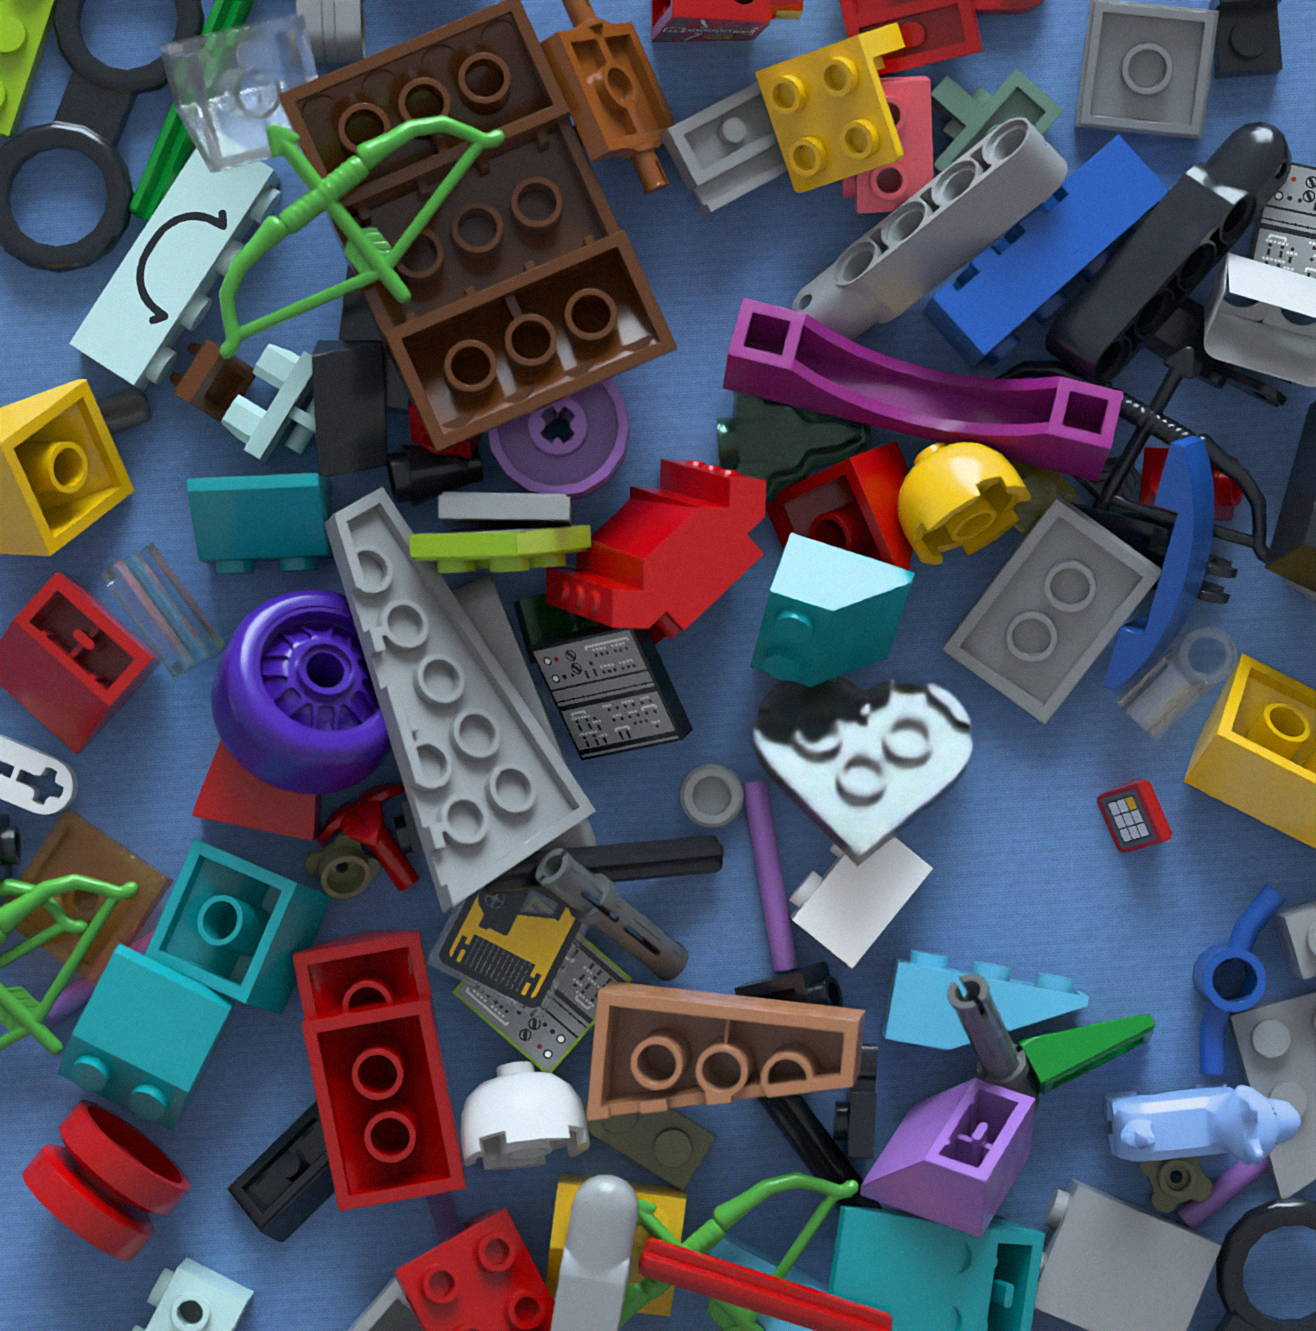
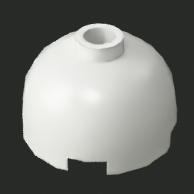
[461,1061,590,1170]

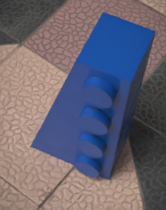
[922,134,1169,369]

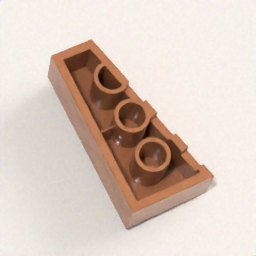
[586,981,866,1121]

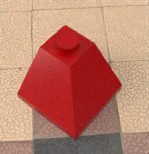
[765,441,913,570]

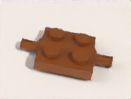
[540,0,676,195]

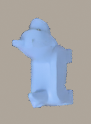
[1103,1082,1301,1166]

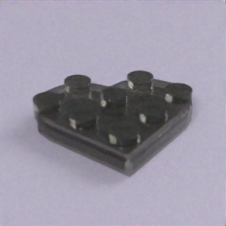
[752,676,973,867]

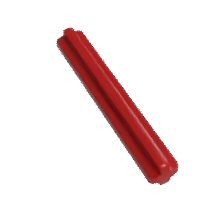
[638,1238,893,1331]

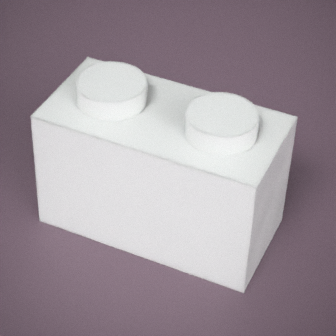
[789,818,933,969]

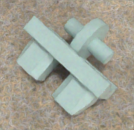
[221,344,316,463]

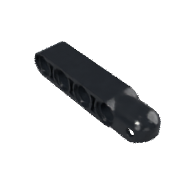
[1045,121,1292,386]

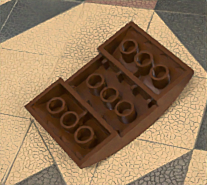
[278,0,677,453]

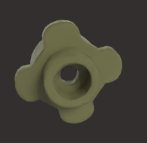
[304,832,380,899]
[1139,1156,1212,1213]

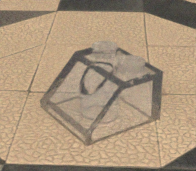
[159,14,318,173]

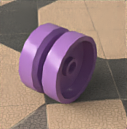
[488,379,630,500]

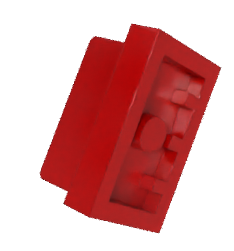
[394,1208,555,1331]

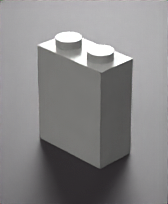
[1034,1177,1221,1331]

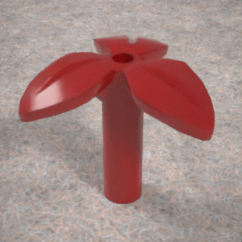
[317,782,419,891]

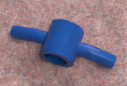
[1192,884,1286,1075]

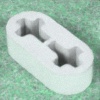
[0,734,79,815]

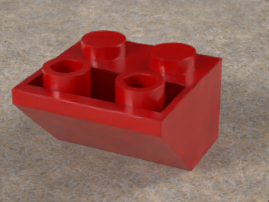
[0,572,164,755]

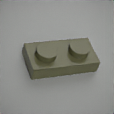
[583,1101,716,1191]

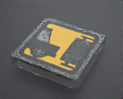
[426,888,599,1022]

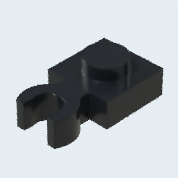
[833,1043,878,1158]

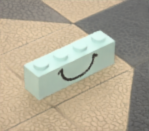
[69,128,282,392]

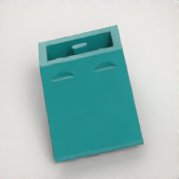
[828,1206,1045,1331]

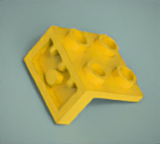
[755,22,905,193]

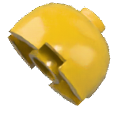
[897,442,1031,565]

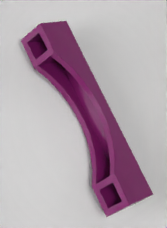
[722,298,1124,482]

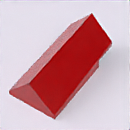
[292,930,467,1211]

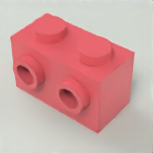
[840,75,934,214]

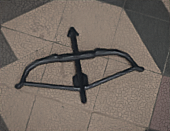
[996,346,1270,564]

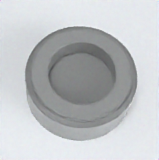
[680,764,744,828]

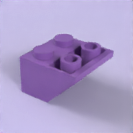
[860,1078,1036,1238]

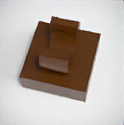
[169,339,256,423]

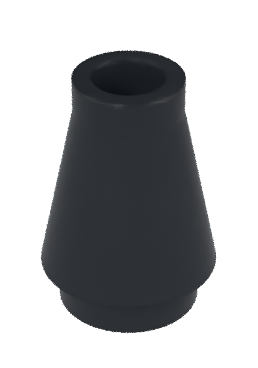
[387,444,483,507]

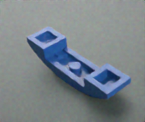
[1103,436,1215,691]

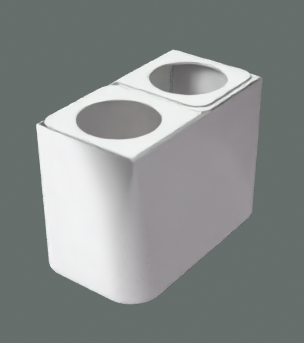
[1204,252,1316,387]

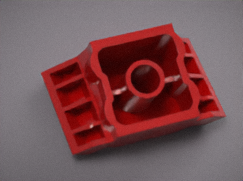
[546,459,766,644]

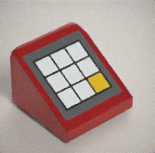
[1097,778,1173,853]

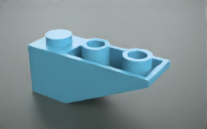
[881,950,1089,1050]

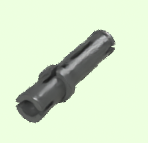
[536,848,688,981]
[947,974,1039,1111]

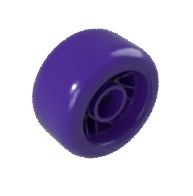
[211,590,393,795]

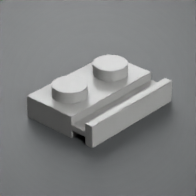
[659,81,788,217]

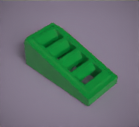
[1017,1014,1156,1095]

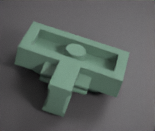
[931,68,1064,175]

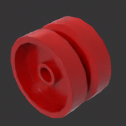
[22,1099,191,1261]

